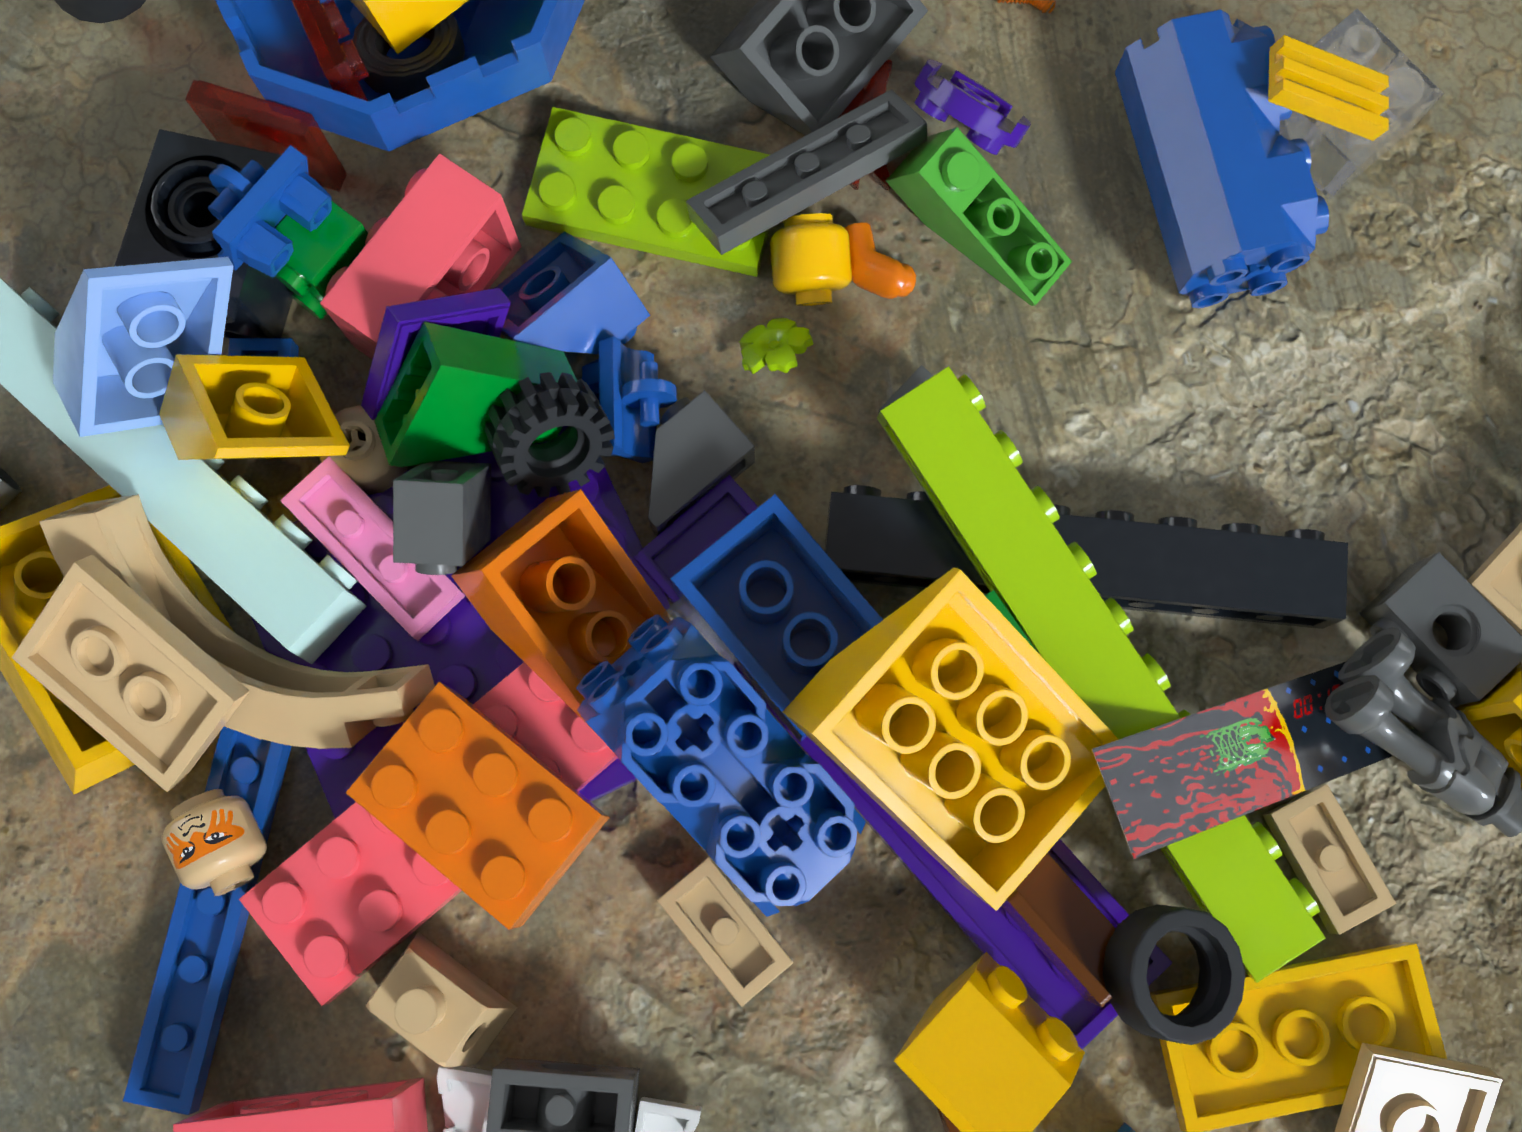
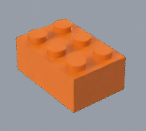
[346,682,610,930]

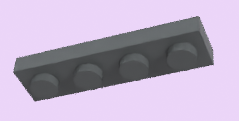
[686,89,927,255]

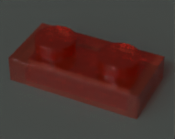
[292,0,370,101]

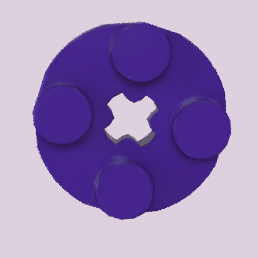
[914,59,1031,155]

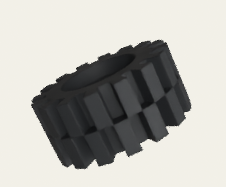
[485,372,615,497]

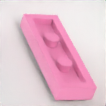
[280,456,466,641]

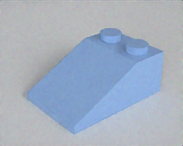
[53,257,233,437]

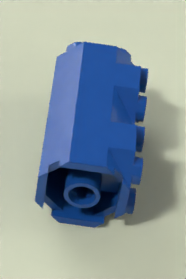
[1115,9,1329,308]
[576,614,866,917]

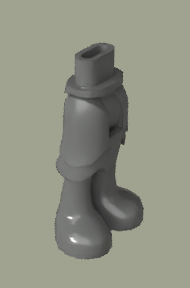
[1325,627,1522,837]

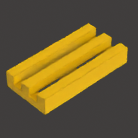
[1268,35,1389,141]

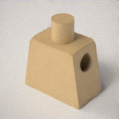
[365,932,518,1068]

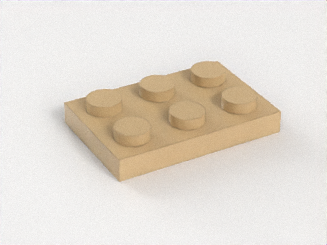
[12,555,250,792]

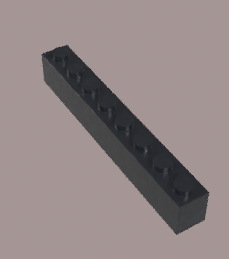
[824,485,1348,629]

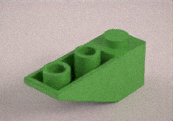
[886,127,1072,306]

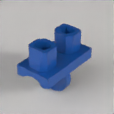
[208,145,332,277]
[582,337,677,464]

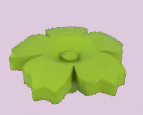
[739,318,814,374]

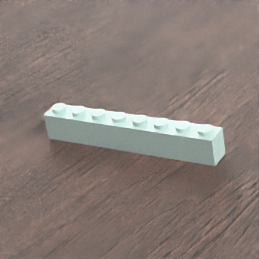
[0,279,366,664]

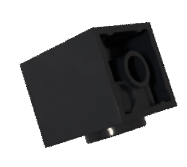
[114,129,294,339]

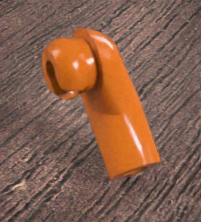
[845,222,916,299]

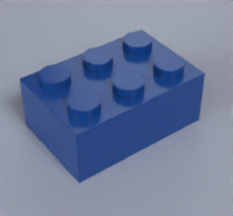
[670,494,883,742]

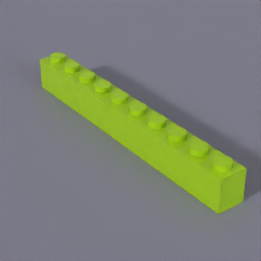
[877,366,1326,983]

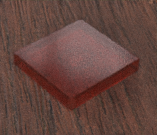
[185,80,347,192]

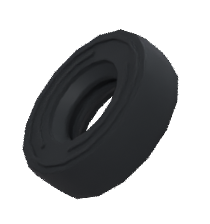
[351,14,465,99]

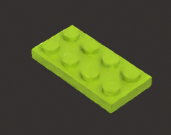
[522,107,770,277]

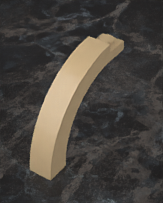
[39,494,435,749]

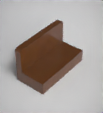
[1001,853,1116,1007]

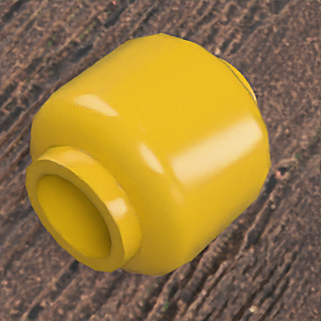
[770,213,852,306]

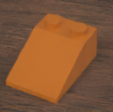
[451,489,673,731]

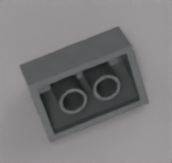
[710,0,928,136]

